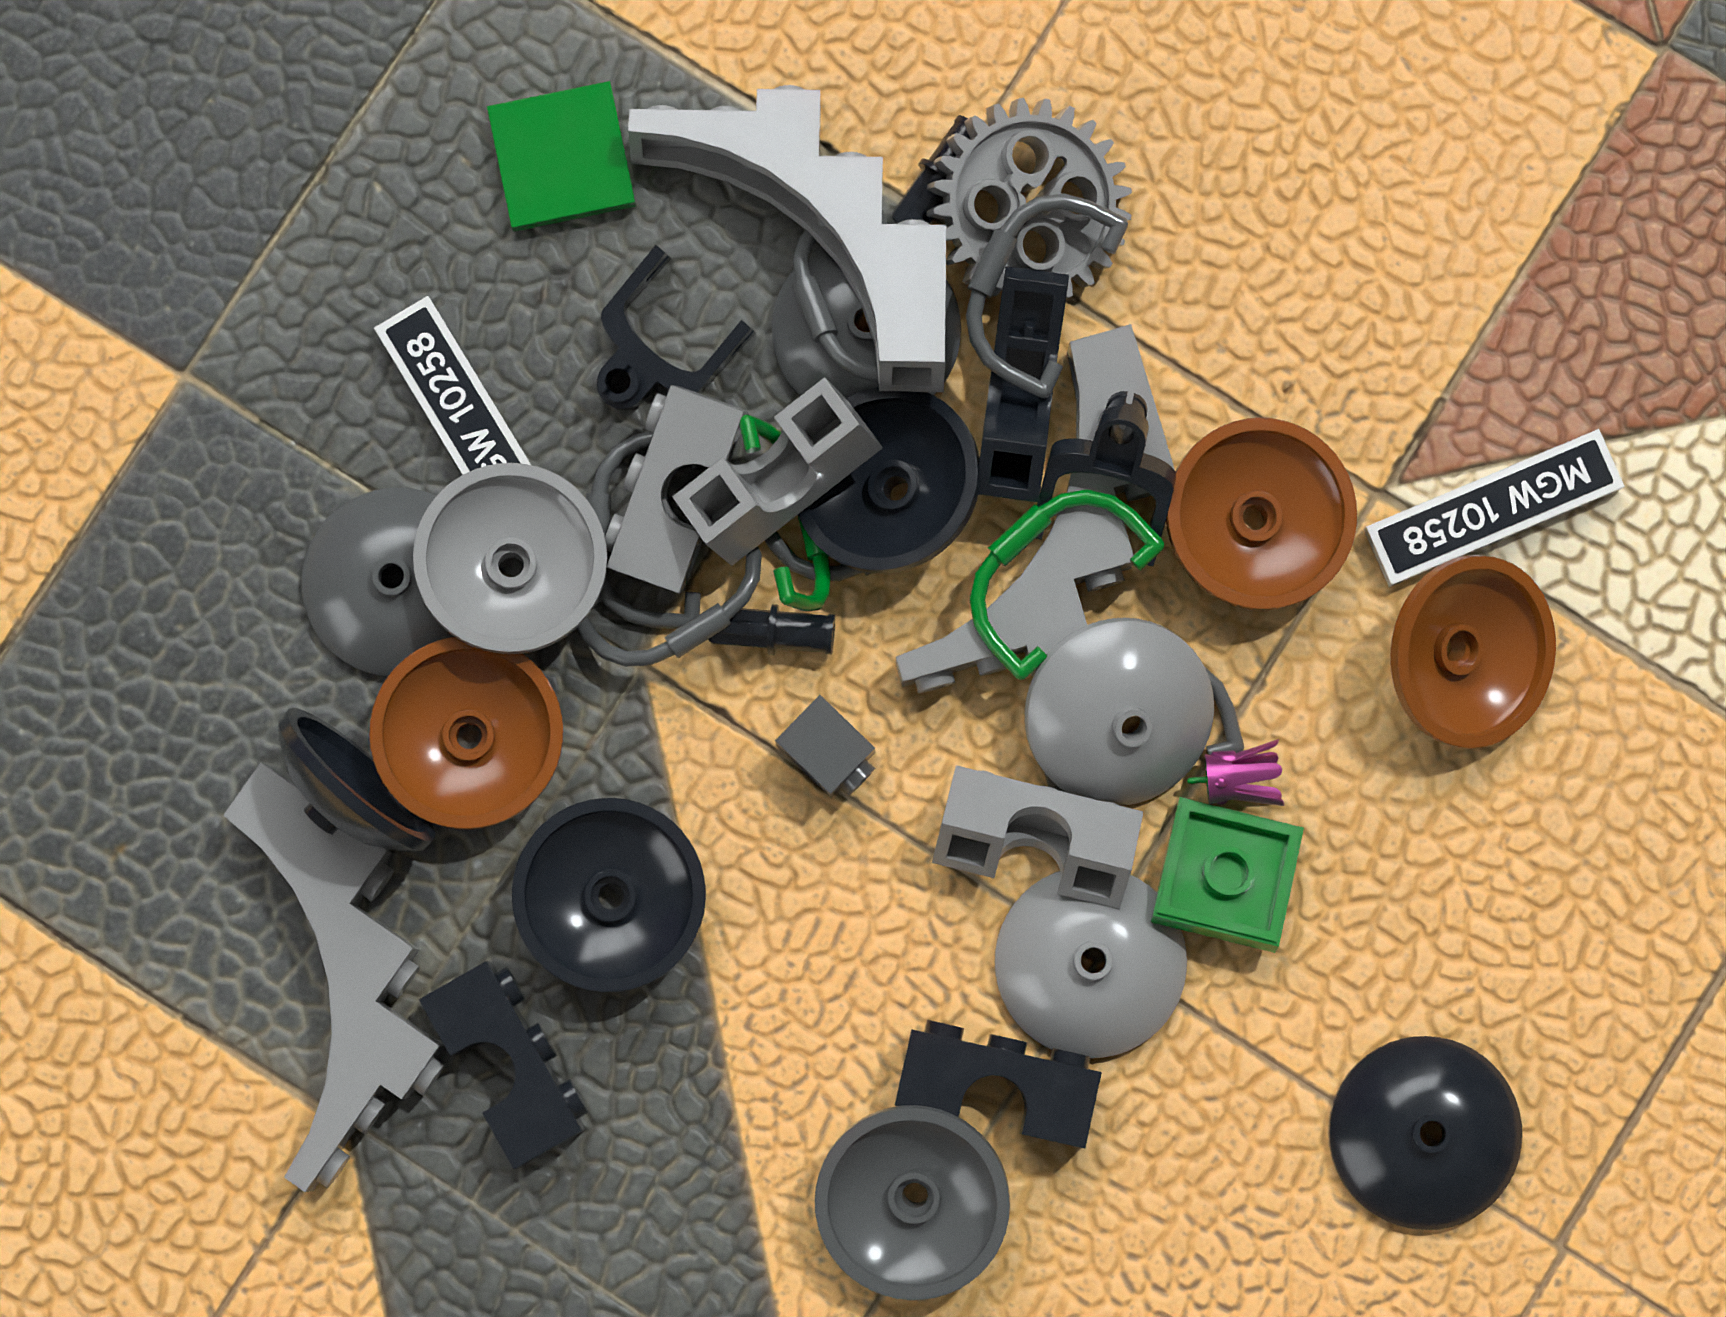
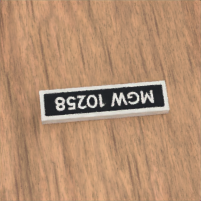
[374,296,531,475]
[1364,429,1625,587]

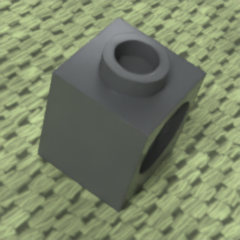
[775,695,876,798]

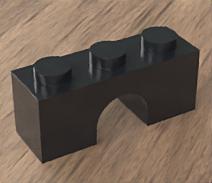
[419,961,589,1169]
[894,1020,1102,1149]

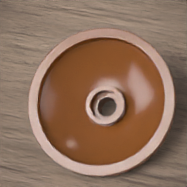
[1166,417,1357,610]
[1390,555,1556,748]
[369,637,564,829]

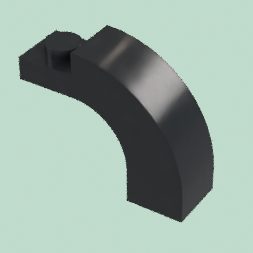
[978,266,1069,503]

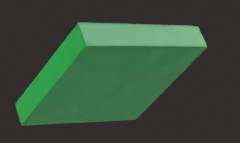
[487,81,636,232]
[1151,797,1304,953]

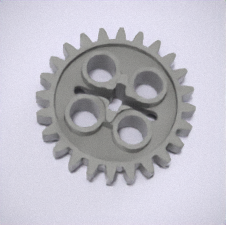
[927,98,1132,298]

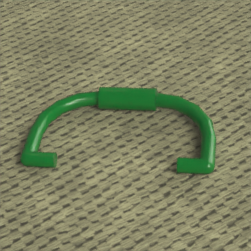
[739,415,831,611]
[969,489,1164,680]

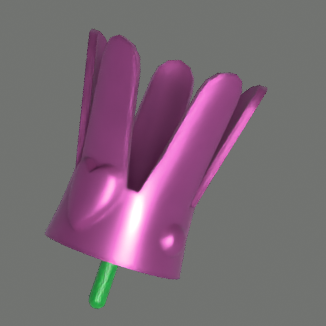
[1187,739,1285,806]

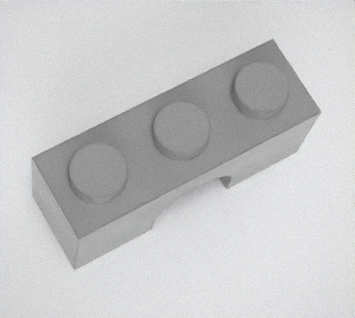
[672,377,883,566]
[605,385,749,593]
[932,765,1143,909]

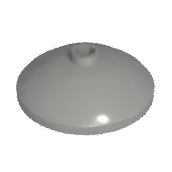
[413,463,607,654]
[1025,618,1214,806]
[995,871,1187,1058]

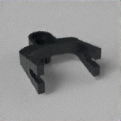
[597,245,756,410]
[1036,391,1176,567]

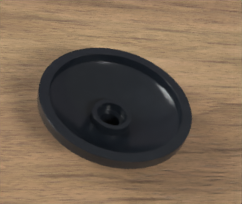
[798,387,981,573]
[278,708,435,852]
[512,798,706,992]
[1328,1036,1522,1230]

